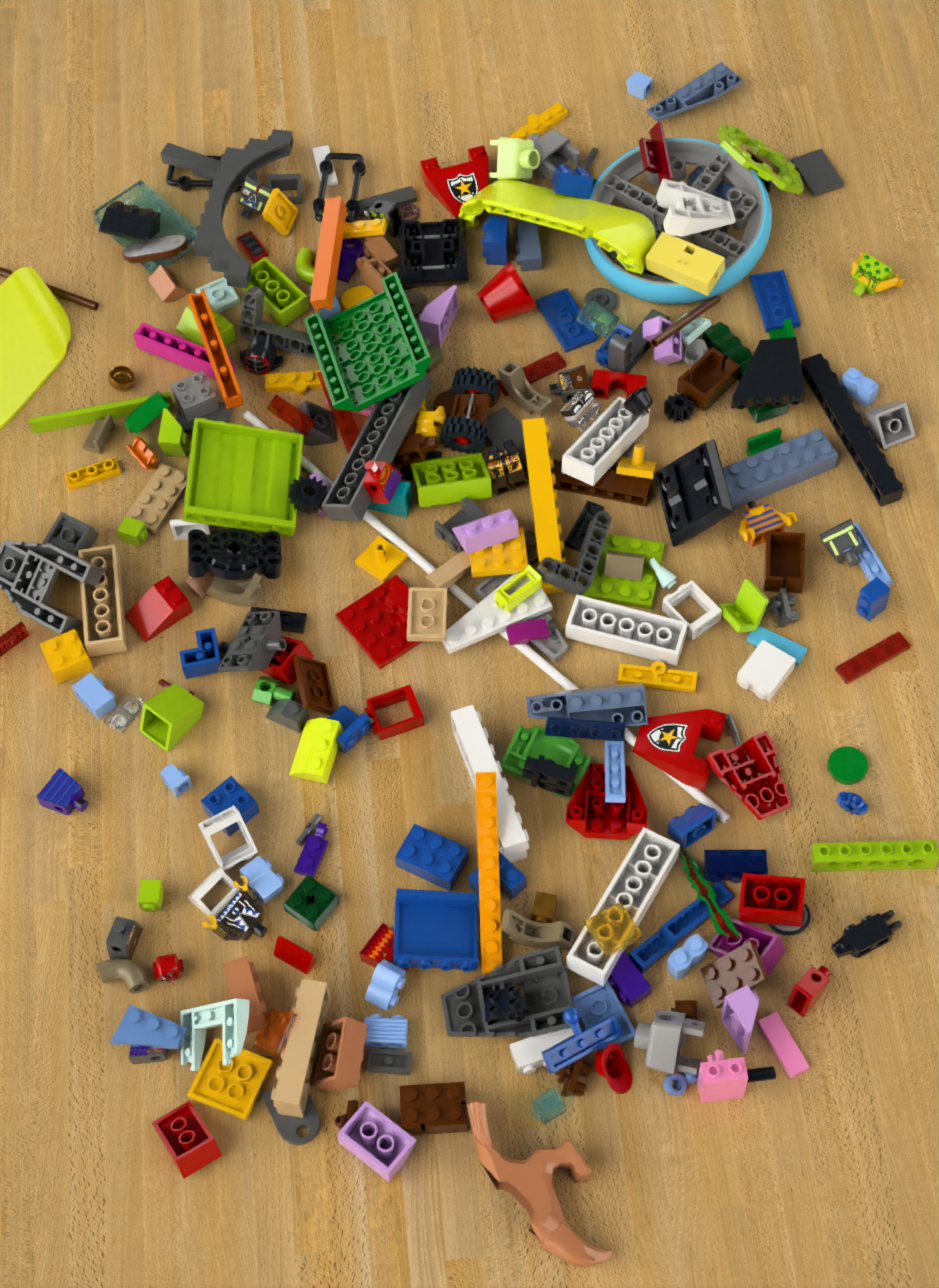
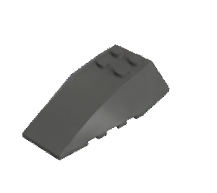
[441,945,575,1037]

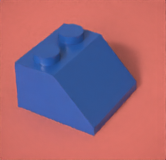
[667,803,717,851]

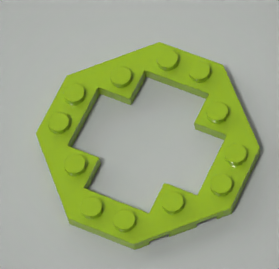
[717,125,804,194]

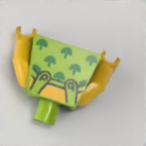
[851,252,905,297]

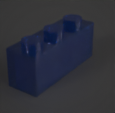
[703,850,768,883]

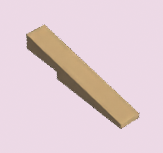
[425,550,472,589]

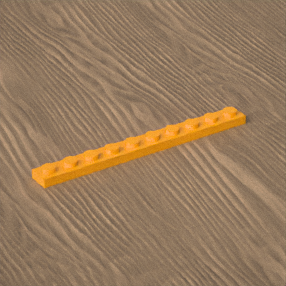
[475,772,502,975]

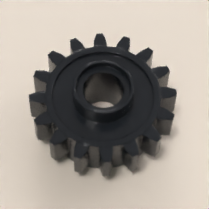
[288,475,328,514]

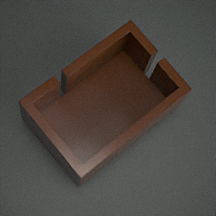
[677,347,740,411]
[764,531,805,593]
[400,1082,468,1136]

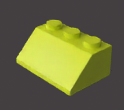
[289,717,344,784]

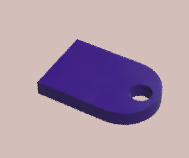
[337,238,364,283]

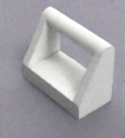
[170,519,211,541]
[187,868,241,917]

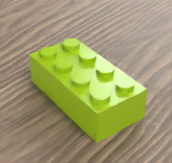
[241,257,310,327]

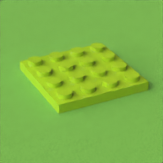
[579,533,665,610]

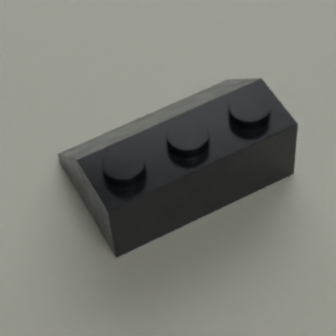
[99,201,160,243]

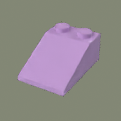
[417,285,459,347]

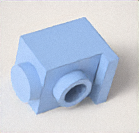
[160,764,193,797]

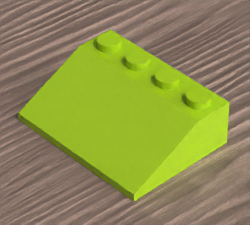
[410,452,492,508]

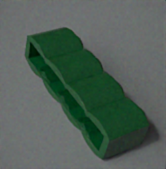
[702,322,752,382]

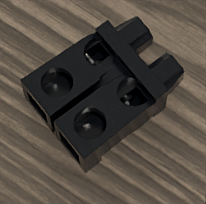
[522,755,579,798]

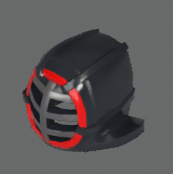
[239,334,284,375]

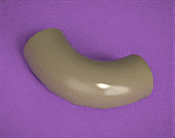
[96,958,149,994]

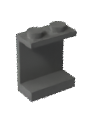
[434,496,488,553]

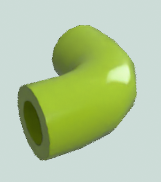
[295,248,315,285]

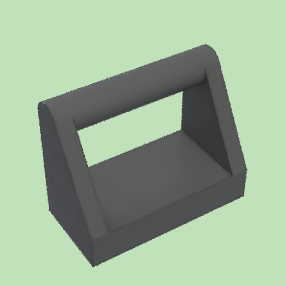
[268,174,303,204]

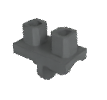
[766,588,799,628]

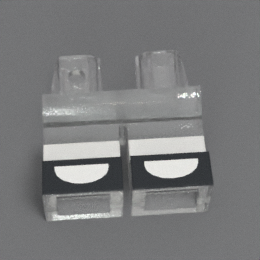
[560,388,602,433]

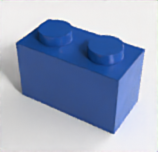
[856,577,891,621]

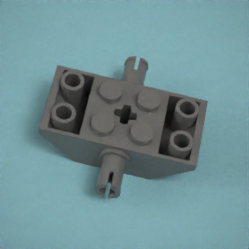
[218,610,287,672]

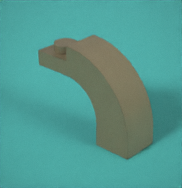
[497,360,554,416]
[206,573,263,606]
[500,909,576,950]

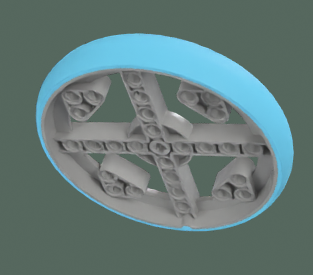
[584,138,772,304]

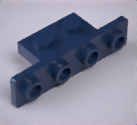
[545,717,626,741]

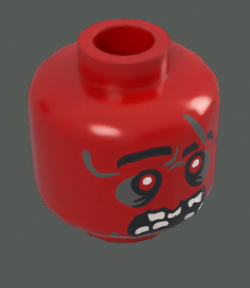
[153,954,184,983]

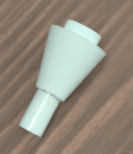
[648,558,678,590]

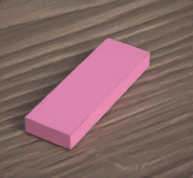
[758,1012,810,1079]

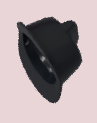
[623,387,653,416]

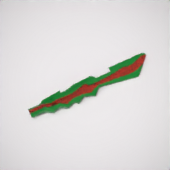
[679,848,739,939]

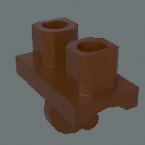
[554,1056,592,1097]

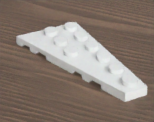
[442,573,553,654]

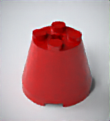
[477,262,537,323]

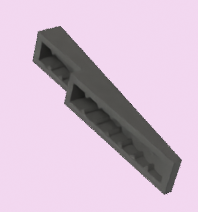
[160,143,259,186]

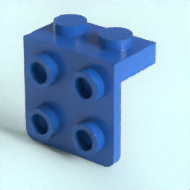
[328,705,371,754]

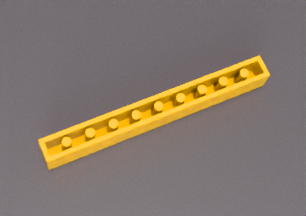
[522,418,566,595]

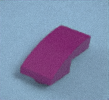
[506,618,550,645]

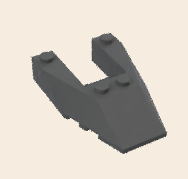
[0,540,105,635]

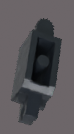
[831,910,902,958]

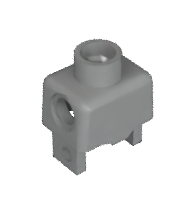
[527,129,580,181]
[634,1010,706,1075]

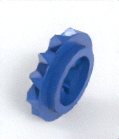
[836,792,868,816]

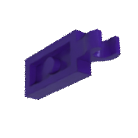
[294,822,329,878]

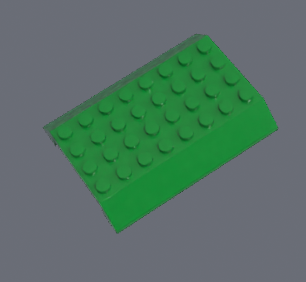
[303,272,431,412]

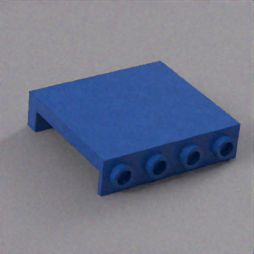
[393,889,479,972]

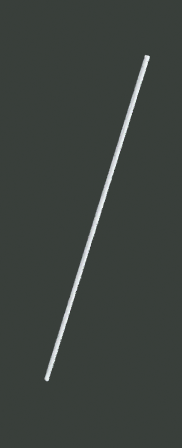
[243,411,730,823]

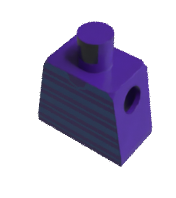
[37,768,88,815]

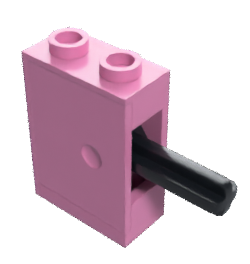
[697,1049,776,1103]

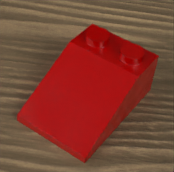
[125,575,193,643]
[260,636,314,685]
[152,1100,222,1179]

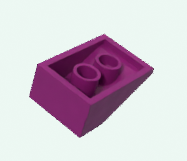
[707,917,786,976]

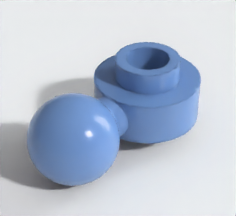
[663,1071,699,1096]

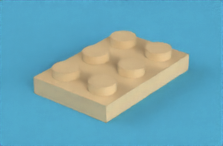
[407,588,447,641]

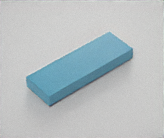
[746,625,808,666]

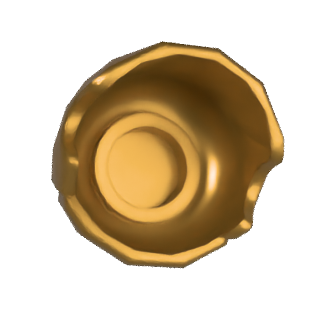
[108,365,135,391]

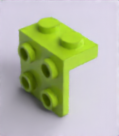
[719,579,768,633]

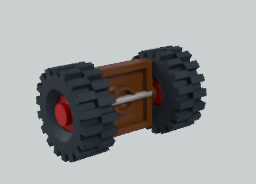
[440,367,499,454]

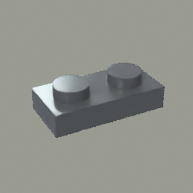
[367,1048,412,1075]

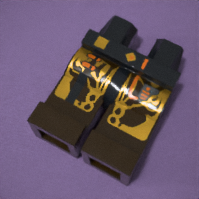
[485,440,529,495]

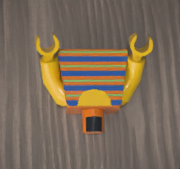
[739,501,797,547]

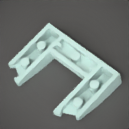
[181,998,249,1071]

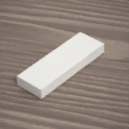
[312,145,338,187]

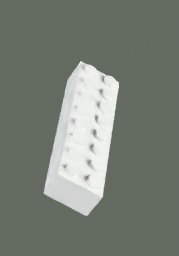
[450,705,530,863]
[566,827,680,986]

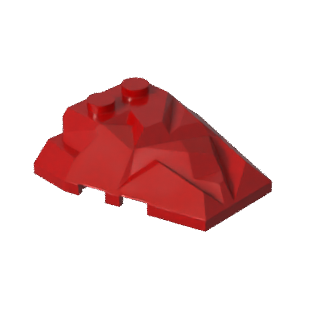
[706,731,791,821]

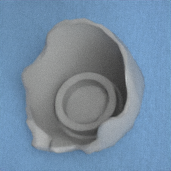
[682,339,708,366]

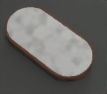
[123,234,188,263]

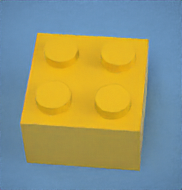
[40,629,93,684]

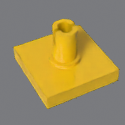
[262,188,299,236]
[616,445,657,479]
[355,536,408,583]

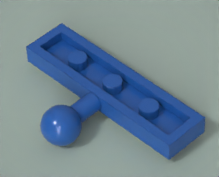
[541,1007,623,1073]

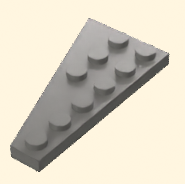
[474,574,568,662]

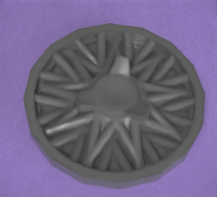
[584,288,617,315]

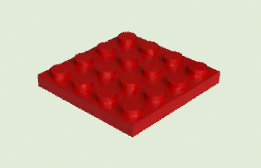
[336,575,423,670]

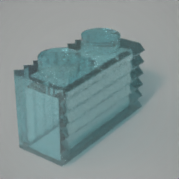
[576,299,619,338]

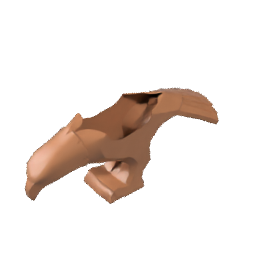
[467,1100,612,1268]

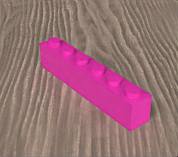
[133,322,235,380]

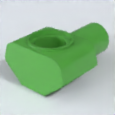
[252,675,296,706]

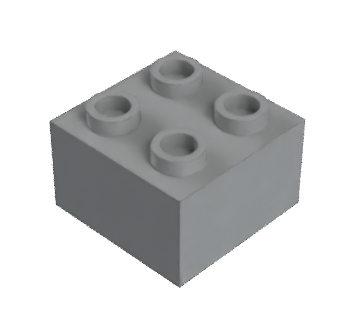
[170,371,220,422]

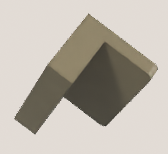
[83,414,115,454]
[604,550,645,581]

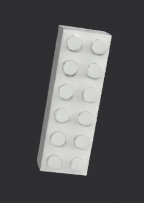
[562,397,650,486]
[566,595,688,666]

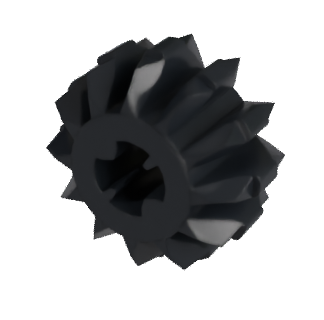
[664,392,694,423]

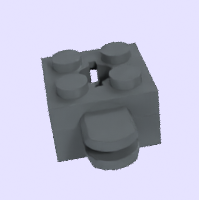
[42,512,99,573]

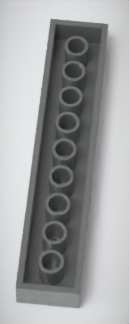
[321,372,433,522]

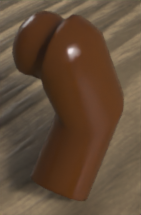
[335,1100,358,1129]

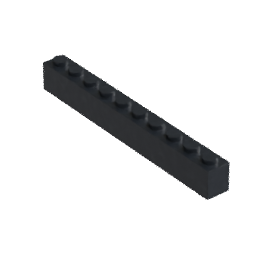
[801,353,904,507]

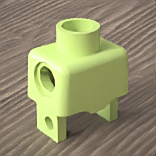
[488,137,540,181]

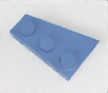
[110,1005,188,1049]

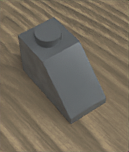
[266,699,309,733]

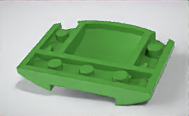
[500,725,591,799]

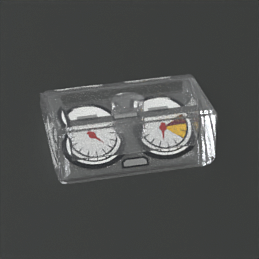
[103,694,144,734]

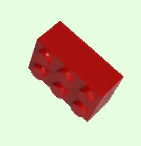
[738,873,806,927]

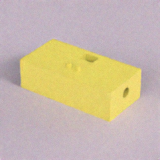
[645,231,725,296]

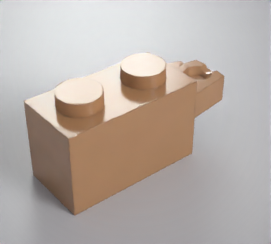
[363,235,399,271]
[355,256,393,294]

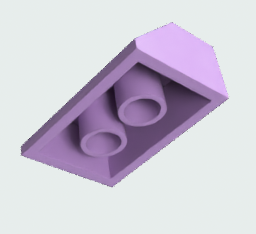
[452,509,519,555]
[721,985,759,1055]
[338,1101,417,1182]

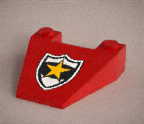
[420,145,489,219]
[632,709,727,790]

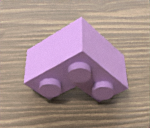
[642,316,682,366]

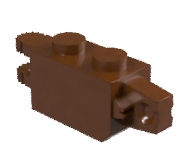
[391,433,438,468]

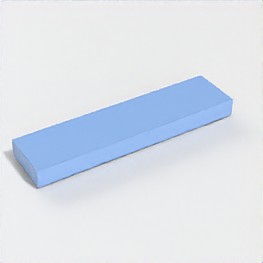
[854,523,893,586]
[604,741,626,803]

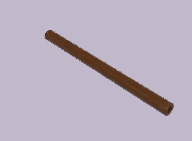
[0,267,99,311]
[650,295,720,347]

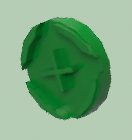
[827,746,868,785]

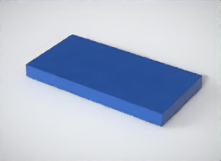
[749,270,801,333]
[536,288,597,353]

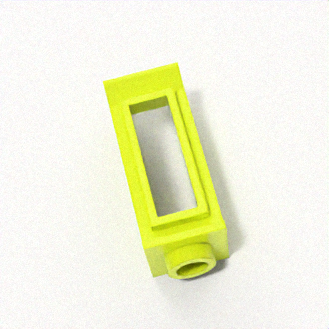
[494,565,542,613]

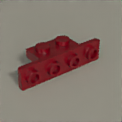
[638,121,673,184]

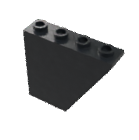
[731,337,806,410]

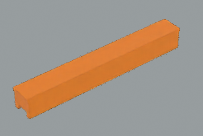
[310,196,347,312]
[187,289,244,409]

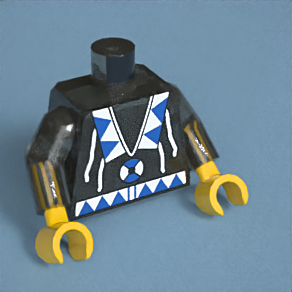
[202,876,268,941]

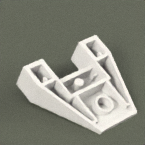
[656,179,736,237]

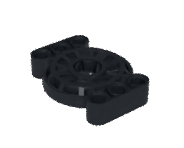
[188,529,282,580]

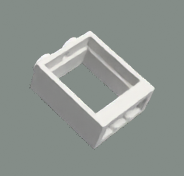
[662,580,722,641]
[198,806,258,870]

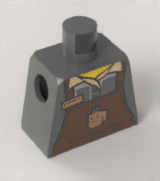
[549,365,592,403]
[106,916,143,960]

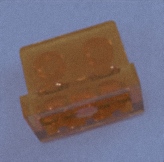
[253,1009,297,1060]

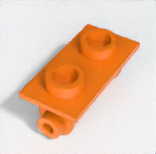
[126,437,159,470]

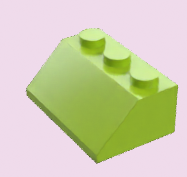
[176,305,236,347]

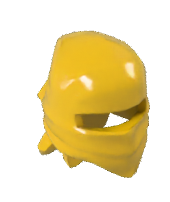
[412,399,446,443]

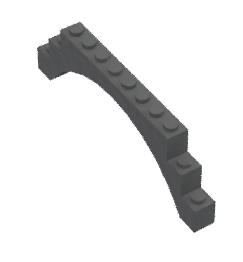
[192,129,294,289]

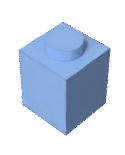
[626,71,653,100]

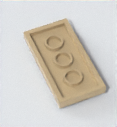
[124,463,187,535]

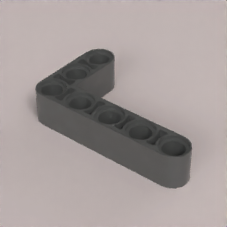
[240,286,316,358]
[608,309,669,374]
[535,511,611,595]

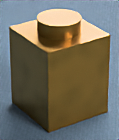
[531,891,557,923]

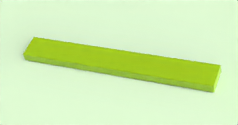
[29,392,174,434]

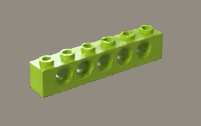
[810,840,939,872]

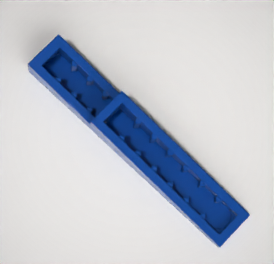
[628,882,734,974]

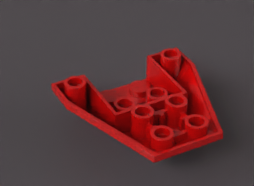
[566,764,648,840]

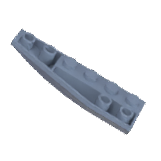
[647,62,743,122]
[526,682,648,727]

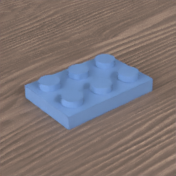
[573,980,636,1051]

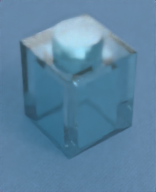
[531,1087,566,1125]

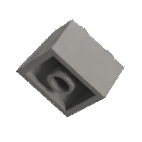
[865,400,916,449]

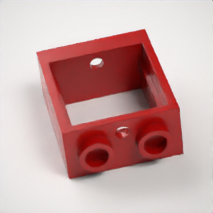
[364,684,425,741]

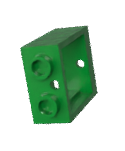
[124,390,170,435]

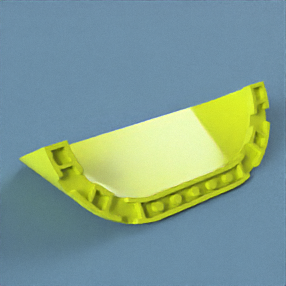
[459,179,656,274]
[0,267,71,429]

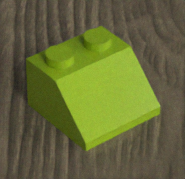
[158,408,191,457]

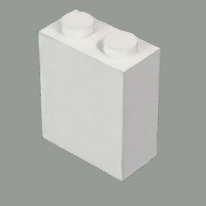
[736,640,796,702]

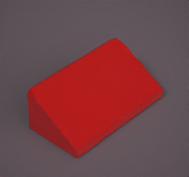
[274,936,316,974]

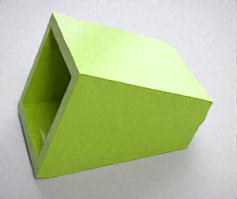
[139,683,204,752]

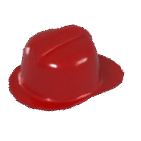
[595,1043,632,1094]

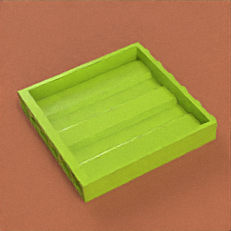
[182,418,304,537]

